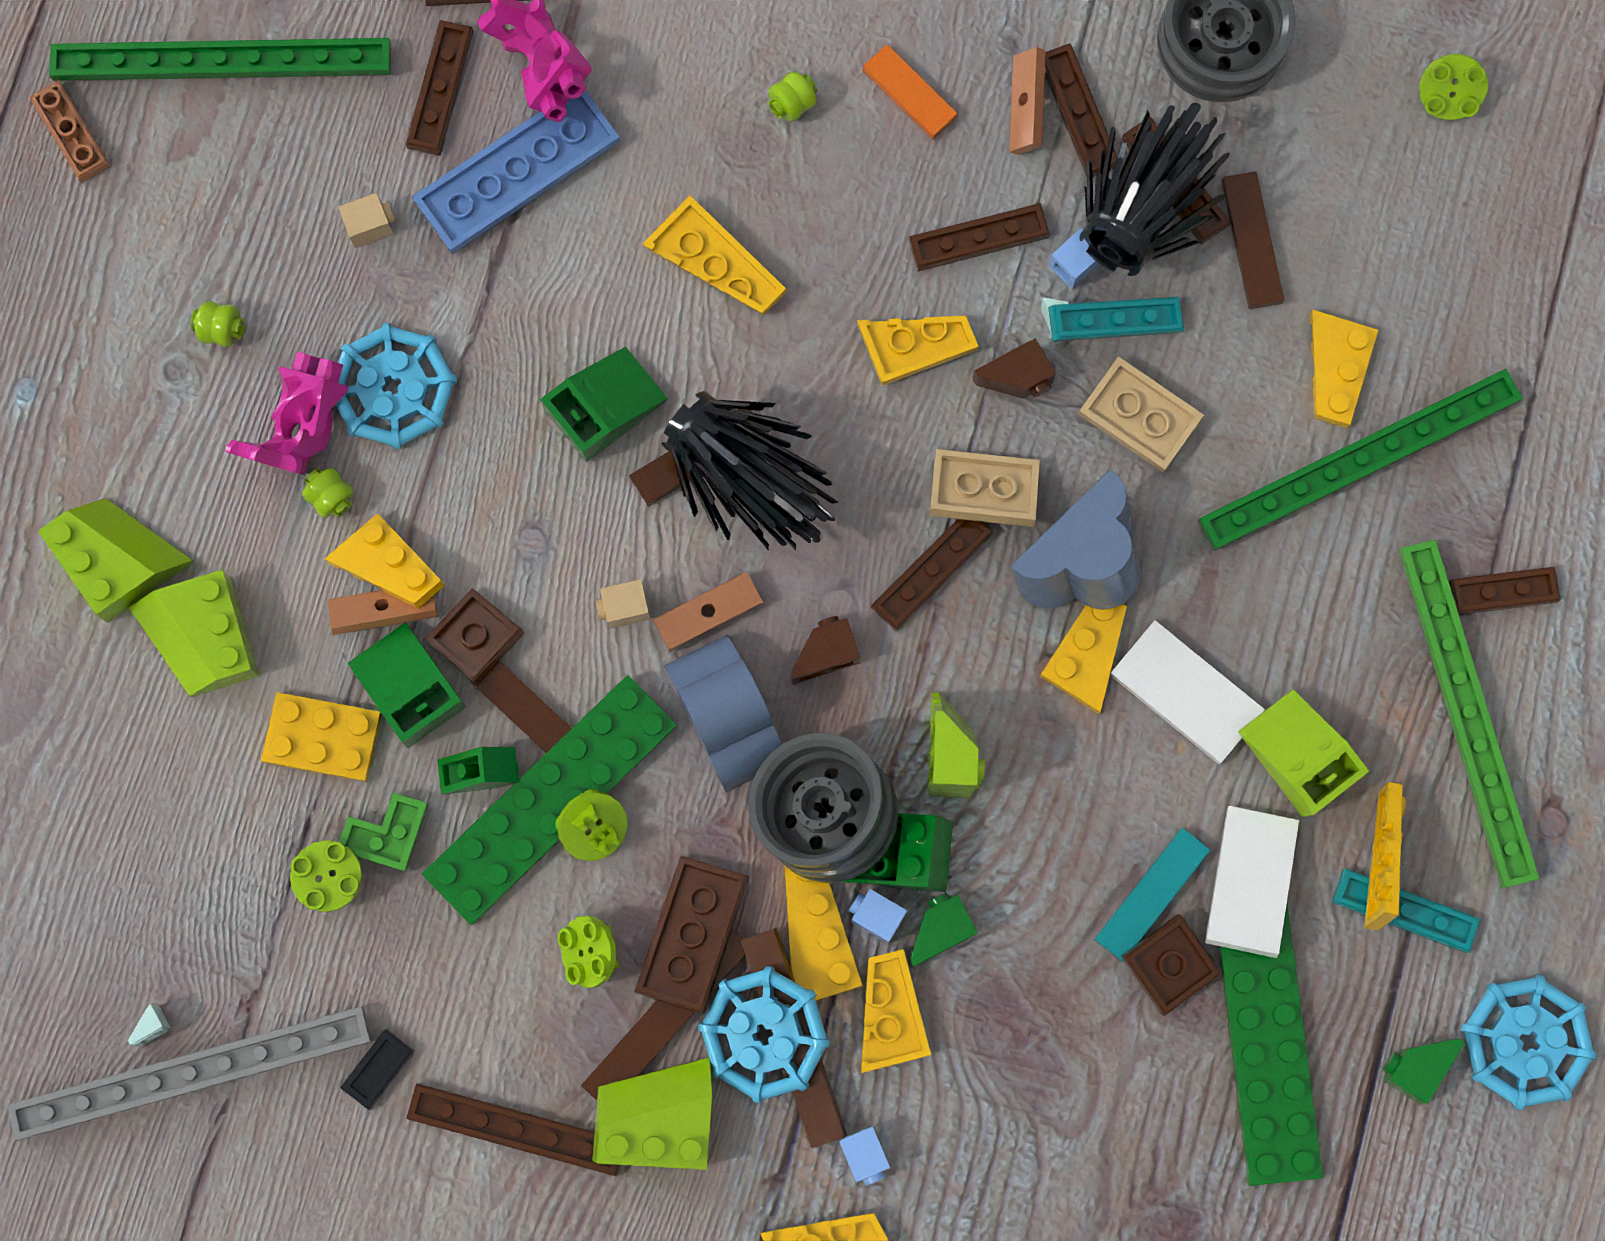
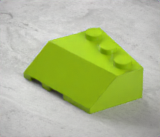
[38,498,194,622]
[128,569,259,697]
[928,691,985,798]
[592,1057,712,1170]

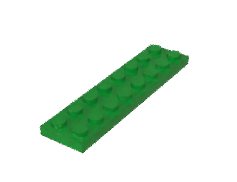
[422,675,677,925]
[1212,895,1323,1186]

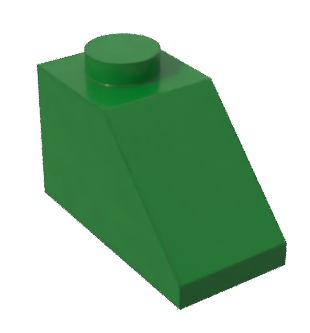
[437,747,519,794]
[909,892,978,968]
[1382,1038,1465,1104]

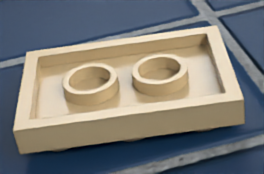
[1078,356,1204,473]
[929,449,1040,527]

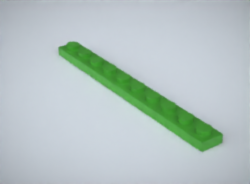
[1399,539,1540,889]

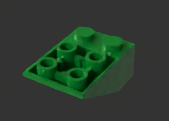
[540,346,668,463]
[348,622,466,748]
[841,813,953,893]

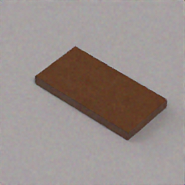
[634,856,749,1015]

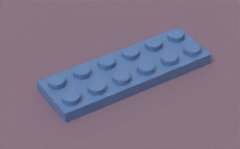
[412,90,621,254]

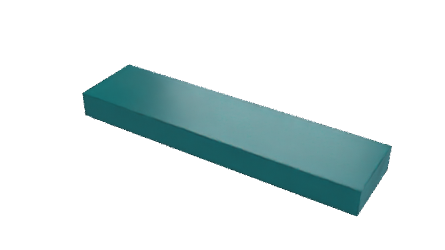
[1048,297,1184,342]
[1094,828,1210,962]
[1331,868,1481,953]

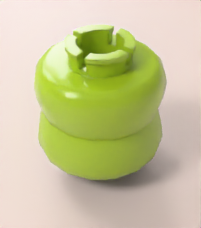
[767,71,818,122]
[191,301,245,347]
[302,467,354,518]

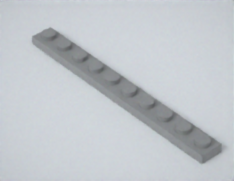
[7,1006,372,1141]

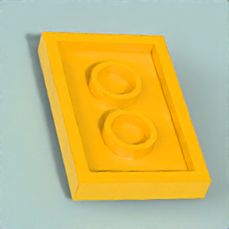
[261,692,382,782]

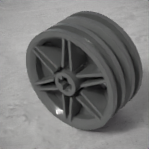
[1157,0,1296,102]
[748,733,898,883]

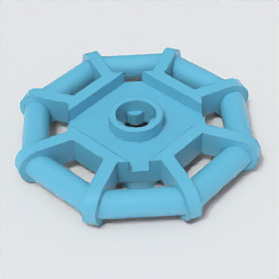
[335,323,457,449]
[698,966,830,1103]
[1461,974,1597,1110]

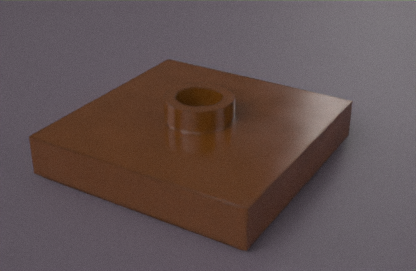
[425,588,525,685]
[1121,914,1222,1016]

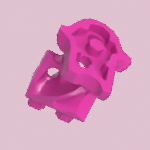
[477,0,592,122]
[225,352,348,475]

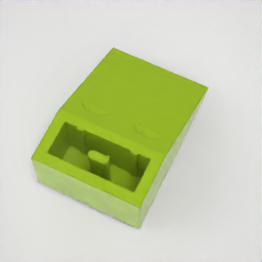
[1238,690,1370,817]

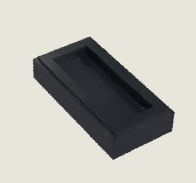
[340,1029,415,1110]

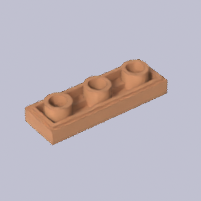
[1009,47,1046,155]
[29,80,111,183]
[653,572,763,652]
[328,590,438,635]

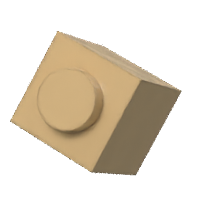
[338,192,395,248]
[595,579,650,628]

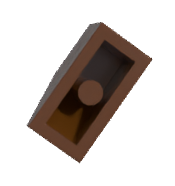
[973,338,1056,399]
[791,616,860,685]

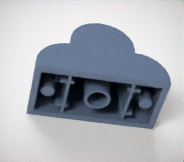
[1010,469,1140,609]
[664,635,782,792]

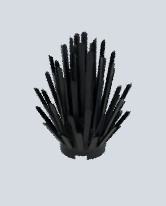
[1079,103,1230,276]
[661,391,838,551]

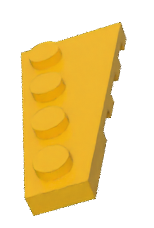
[642,195,788,316]
[1364,782,1406,931]
[784,849,862,1001]

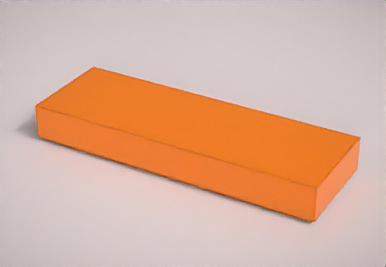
[862,44,958,140]

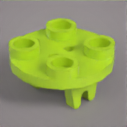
[1419,53,1488,120]
[555,789,628,861]
[290,840,363,913]
[557,915,619,988]

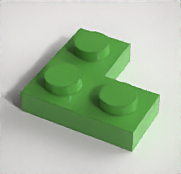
[339,792,429,872]

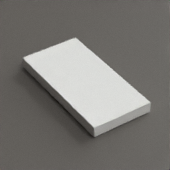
[1110,620,1265,765]
[1205,806,1299,958]

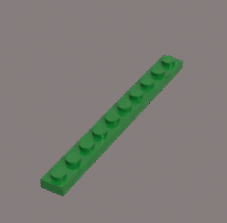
[49,38,391,81]
[1198,369,1523,551]

